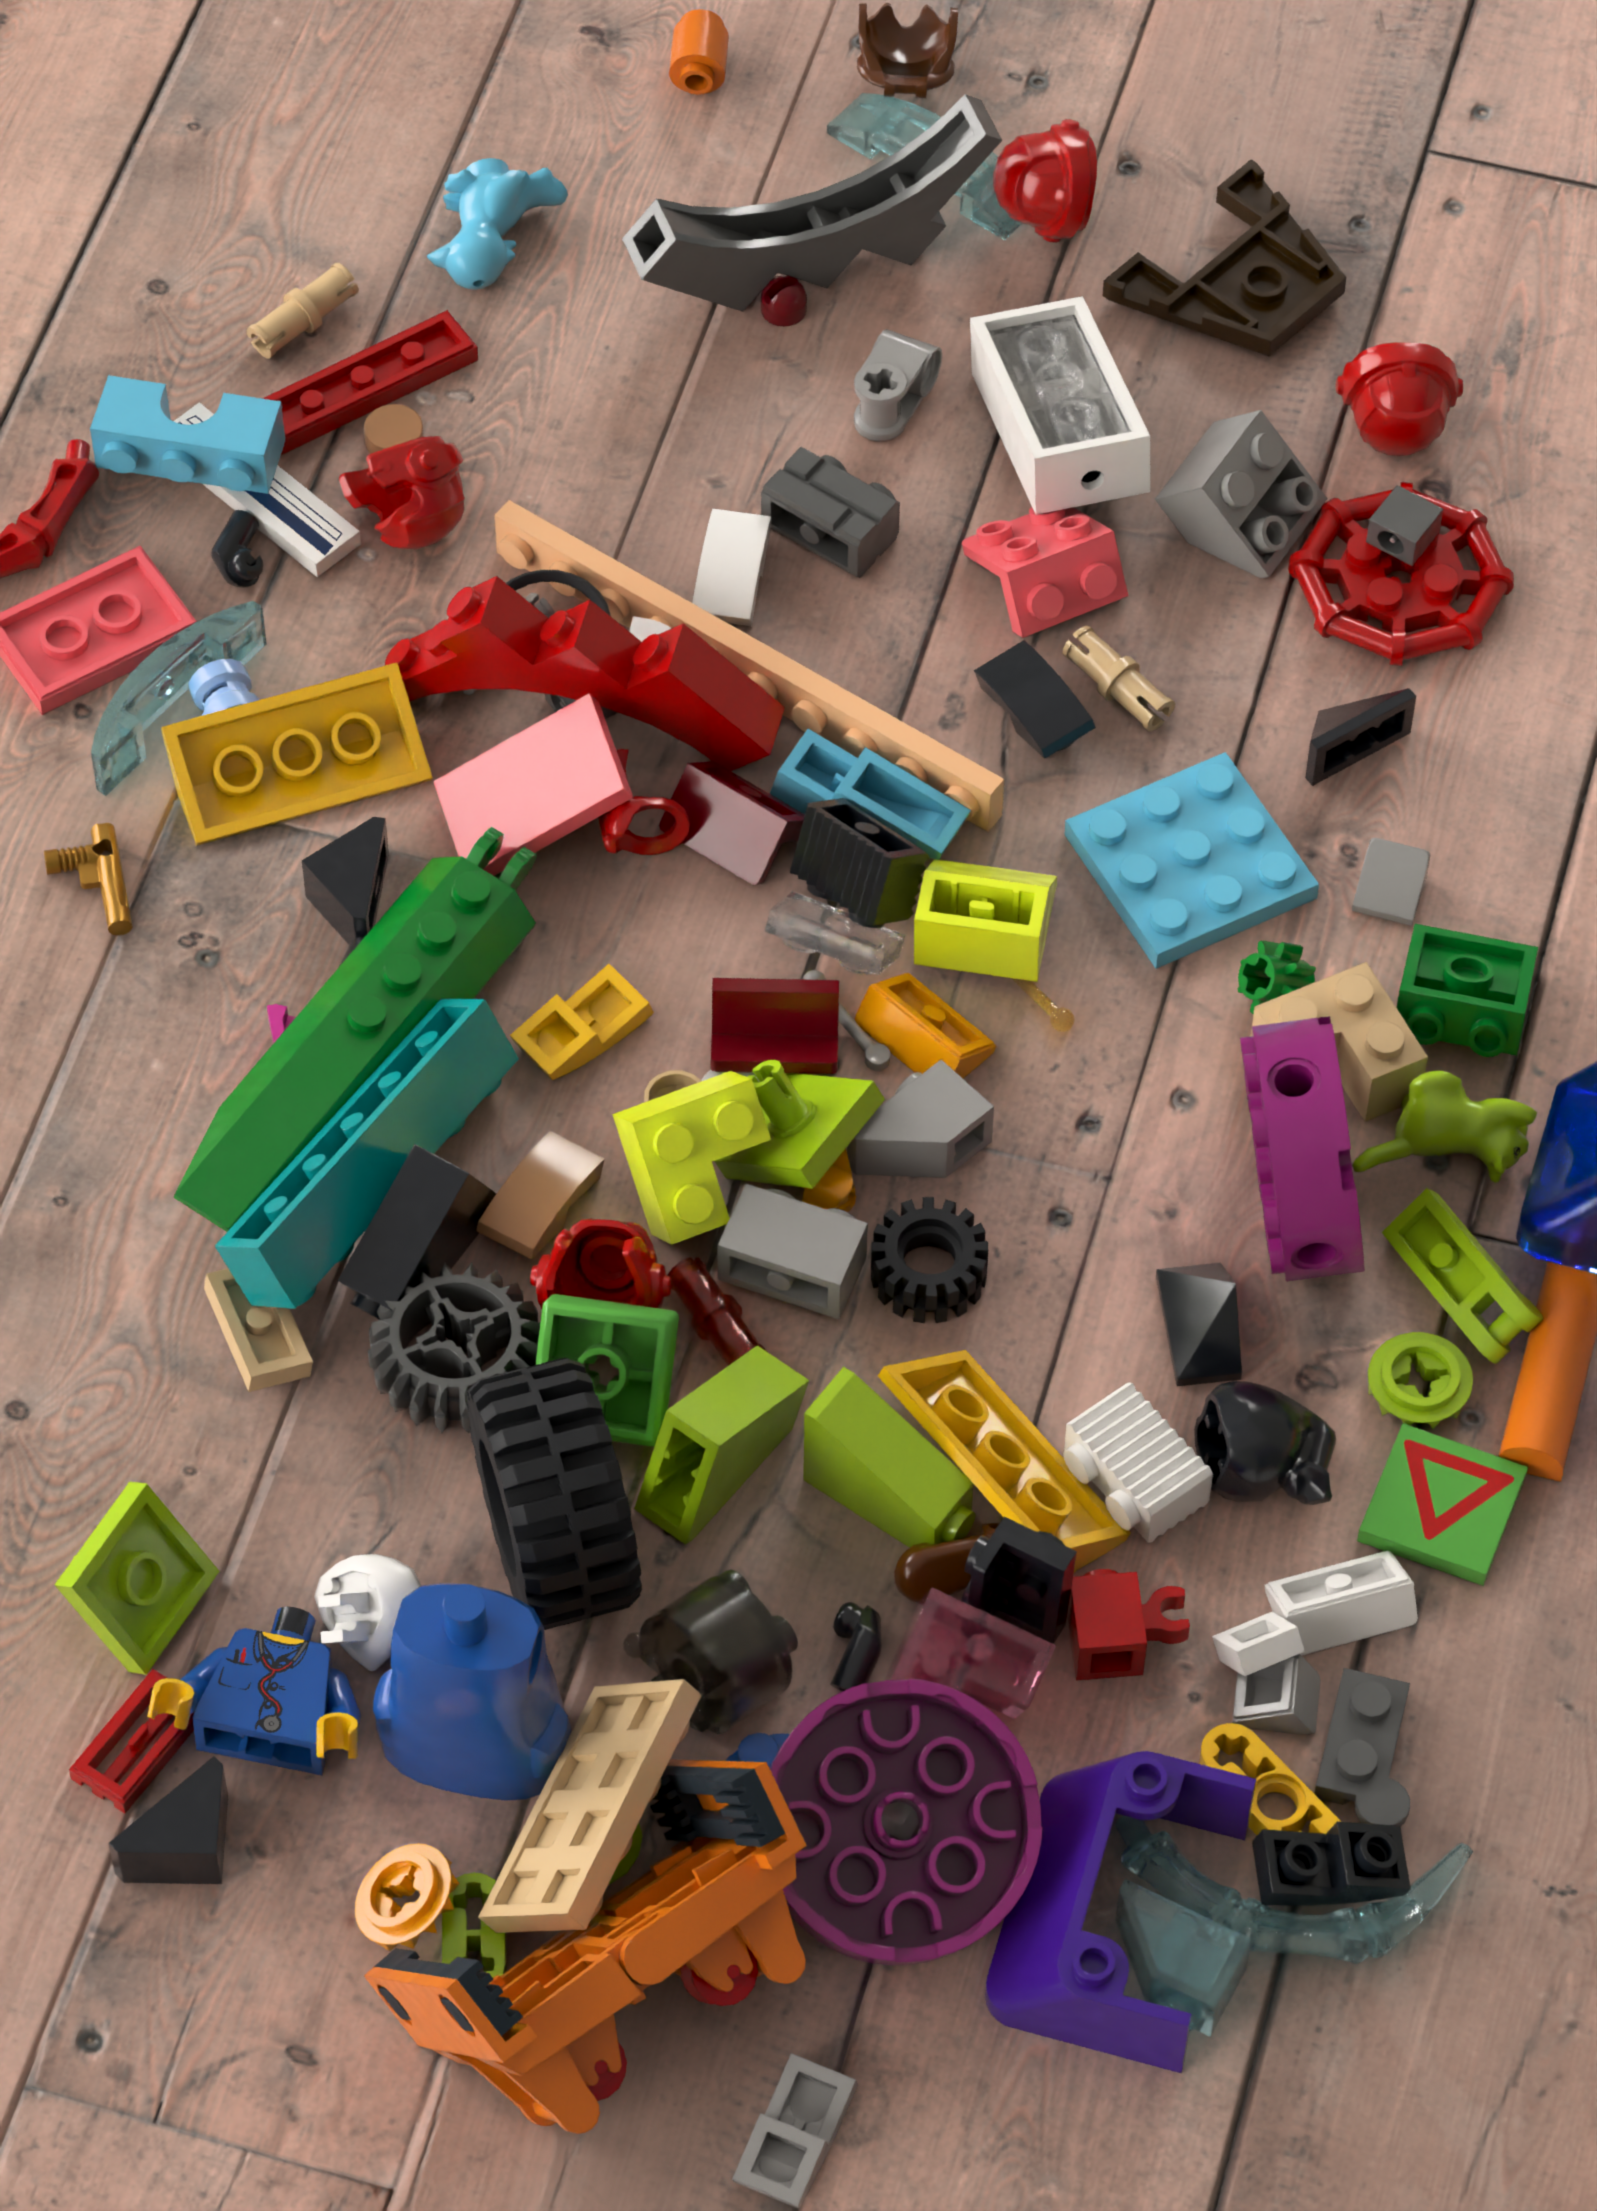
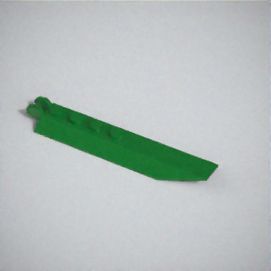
[174,826,537,1232]

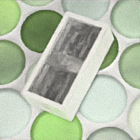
[970,296,1150,515]

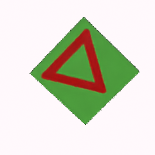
[1357,1423,1528,1586]

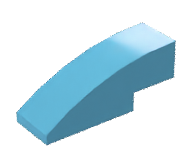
[770,729,971,860]

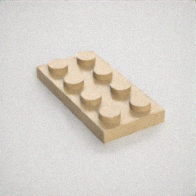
[478,1679,702,1933]

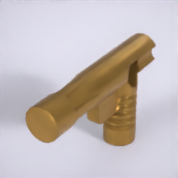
[44,823,133,936]

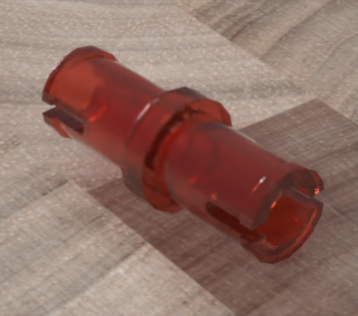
[667,1257,768,1366]

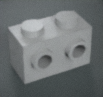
[717,1184,868,1319]

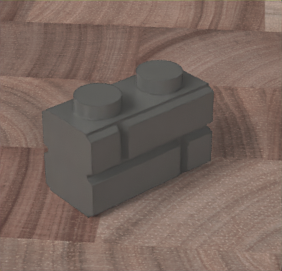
[761,447,900,578]

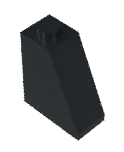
[338,1144,497,1320]

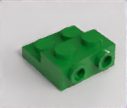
[1396,924,1538,1057]

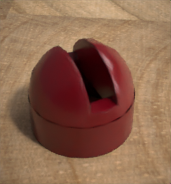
[761,275,807,327]

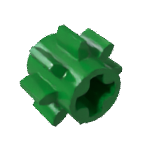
[1237,940,1316,1014]

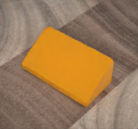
[855,972,997,1079]

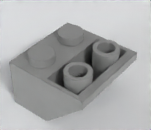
[1155,410,1328,579]

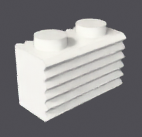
[1063,1382,1213,1543]

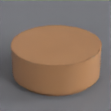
[364,404,424,454]

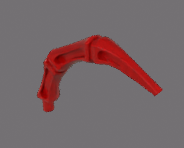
[0,439,100,579]

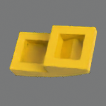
[510,964,654,1080]

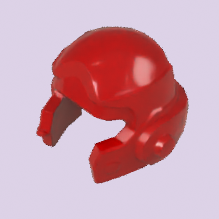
[993,119,1097,243]
[1336,342,1463,456]
[339,436,465,550]
[530,1218,672,1309]

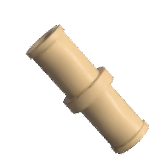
[247,263,359,359]
[1062,625,1175,731]

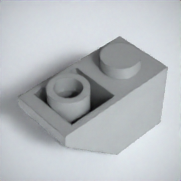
[847,1060,994,1178]

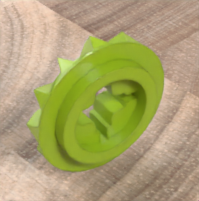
[1368,1332,1473,1429]

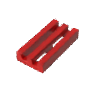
[69,1669,195,1814]

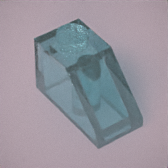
[1116,1879,1252,2037]

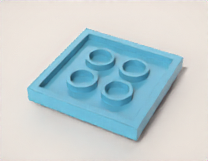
[1064,752,1319,969]

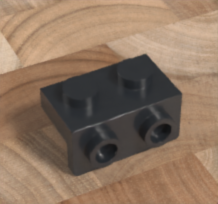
[960,1516,1077,1644]

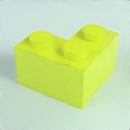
[612,1071,771,1245]

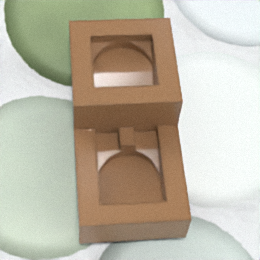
[476,1131,604,1259]

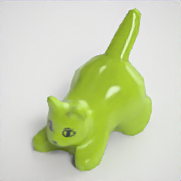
[1352,1071,1537,1183]

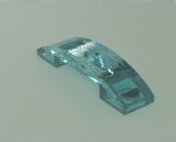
[827,93,1022,240]
[91,601,267,796]

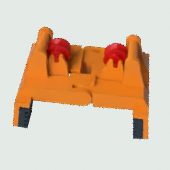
[364,1759,807,2134]

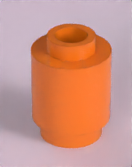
[669,9,729,95]

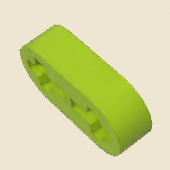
[442,1872,506,1978]

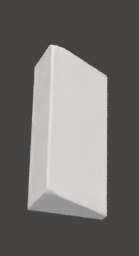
[1265,1550,1418,1656]

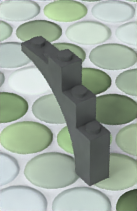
[622,94,1002,312]

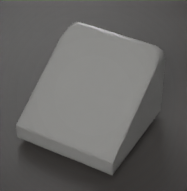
[1352,838,1431,926]
[1232,1654,1320,1735]

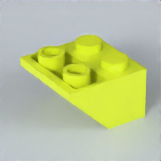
[914,859,1057,982]

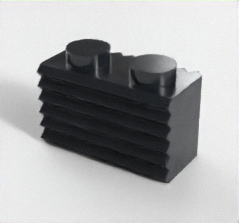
[790,798,930,928]

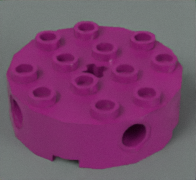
[1240,1016,1365,1282]

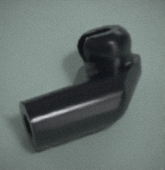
[211,510,263,588]
[830,1602,882,1692]

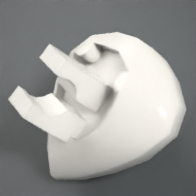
[314,1554,422,1671]

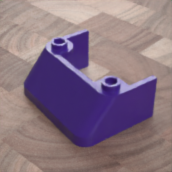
[985,1751,1256,2073]

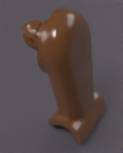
[894,1523,1000,1604]

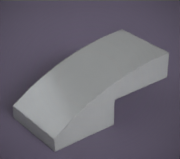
[732,2053,858,2209]

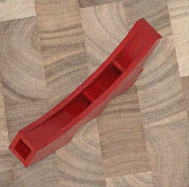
[385,576,785,771]

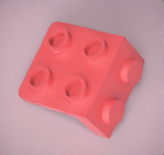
[962,507,1128,638]

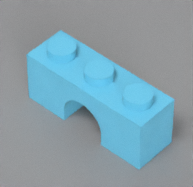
[90,375,285,494]

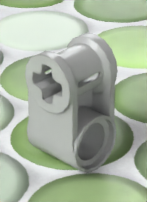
[854,329,942,441]

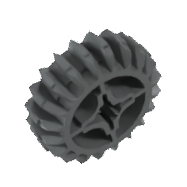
[368,1262,540,1434]

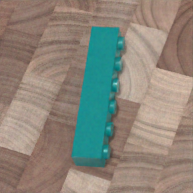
[215,999,519,1309]

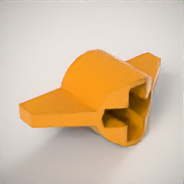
[802,1149,857,1212]

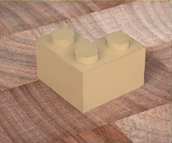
[1251,962,1428,1122]

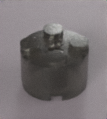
[639,1569,798,1735]

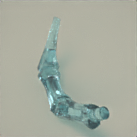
[1115,1816,1473,1964]

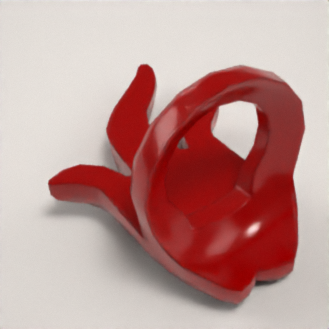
[598,749,690,855]

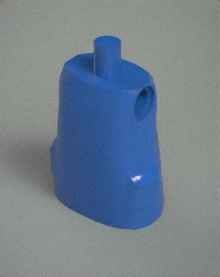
[373,1583,572,1801]

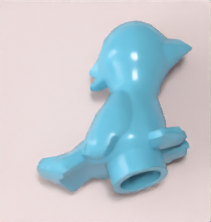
[427,158,568,290]

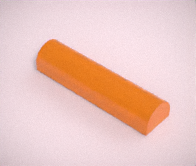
[1498,1231,1597,1482]

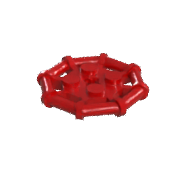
[1288,482,1514,666]

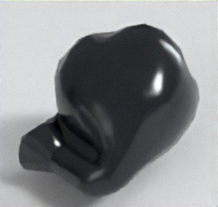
[1194,1381,1336,1505]

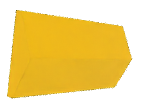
[161,662,433,846]
[878,1350,1131,1572]

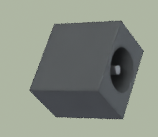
[1366,485,1443,566]

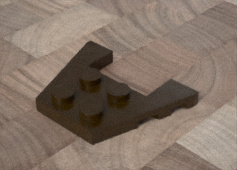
[1102,159,1346,356]

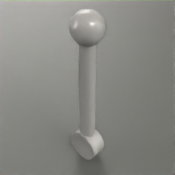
[803,970,890,1071]

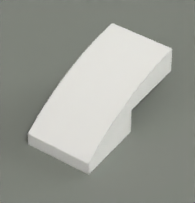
[692,509,772,626]

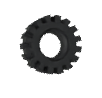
[871,1197,989,1323]

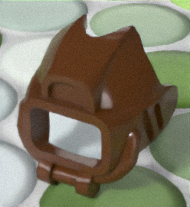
[857,3,958,98]

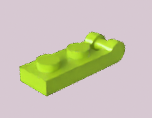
[1381,1188,1543,1364]

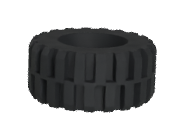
[466,1358,642,1630]

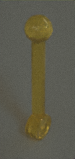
[1011,978,1075,1032]

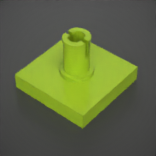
[714,1059,885,1189]
[55,1481,220,1675]

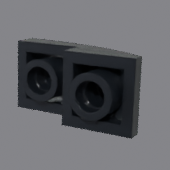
[974,640,1096,758]
[1252,1821,1411,1906]

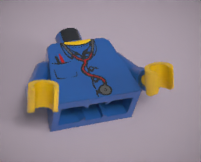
[147,1606,361,1776]

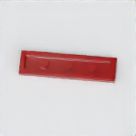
[262,310,478,455]

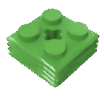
[536,1294,679,1447]

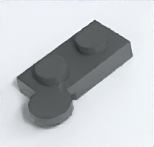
[1314,1668,1410,1826]

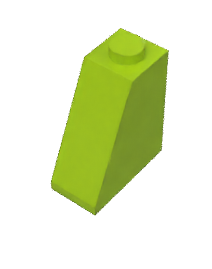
[634,1345,809,1545]
[803,1366,976,1548]

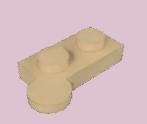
[204,1268,313,1392]

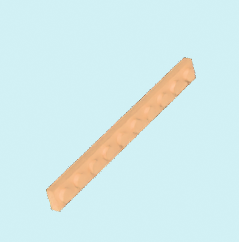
[495,500,1004,832]

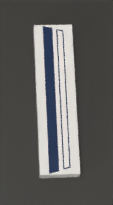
[174,403,361,577]

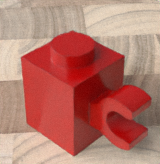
[1067,1569,1190,1681]

